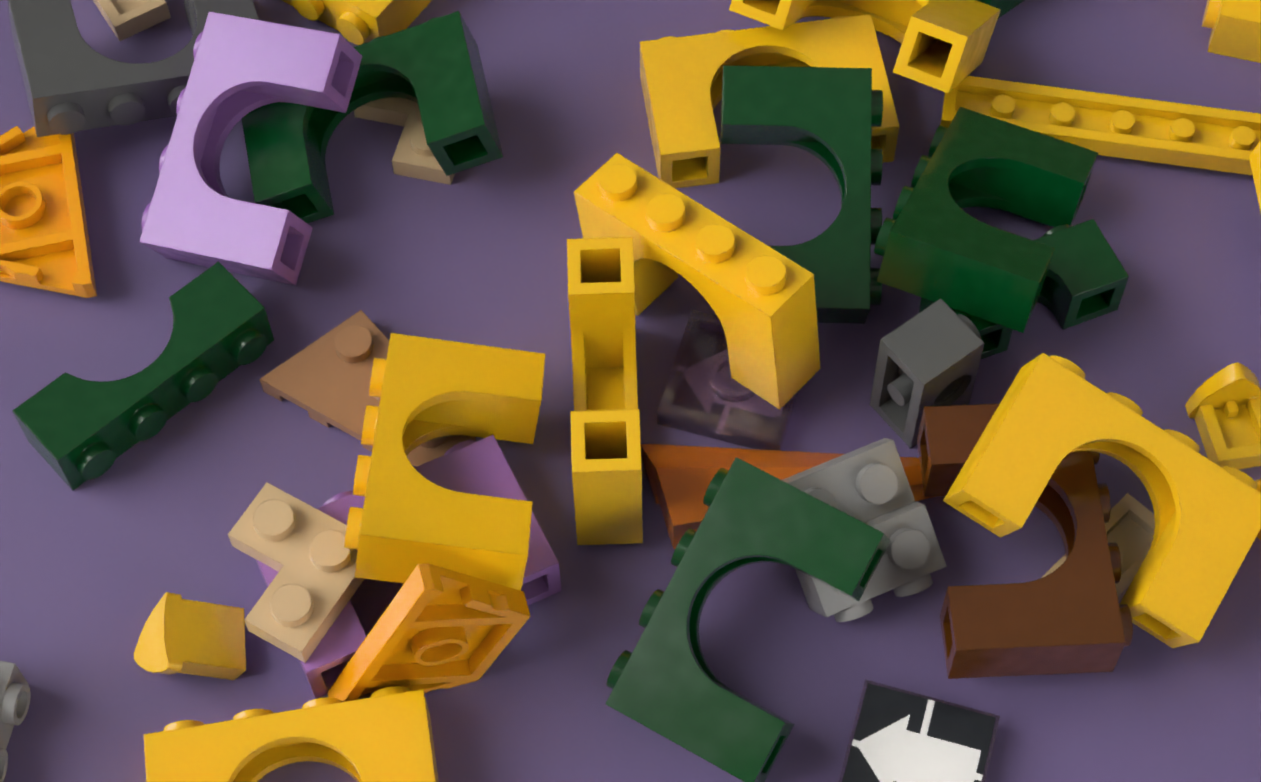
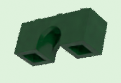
[919,219,1129,360]

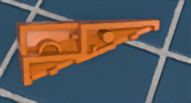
[641,444,936,549]

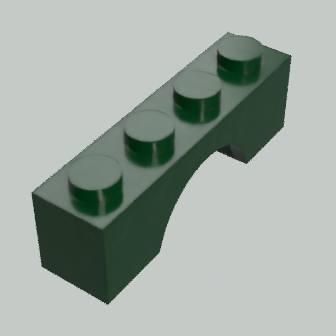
[12,261,274,491]

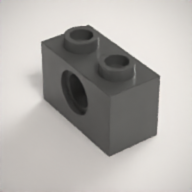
[869,299,985,448]

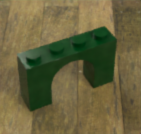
[242,11,503,224]
[717,65,883,324]
[874,107,1098,333]
[605,457,890,782]

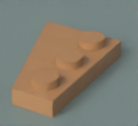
[259,310,476,467]

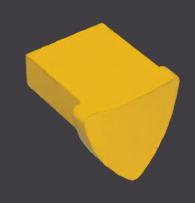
[1185,362,1261,469]
[134,592,246,680]

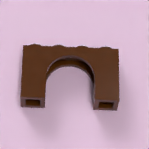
[917,403,1133,679]

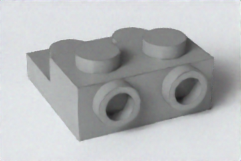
[782,438,947,622]

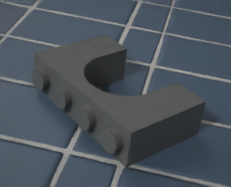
[7,0,259,137]

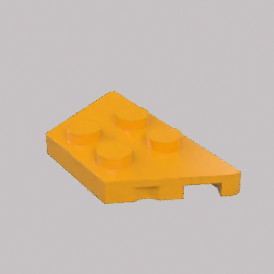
[0,126,97,298]
[327,563,531,702]

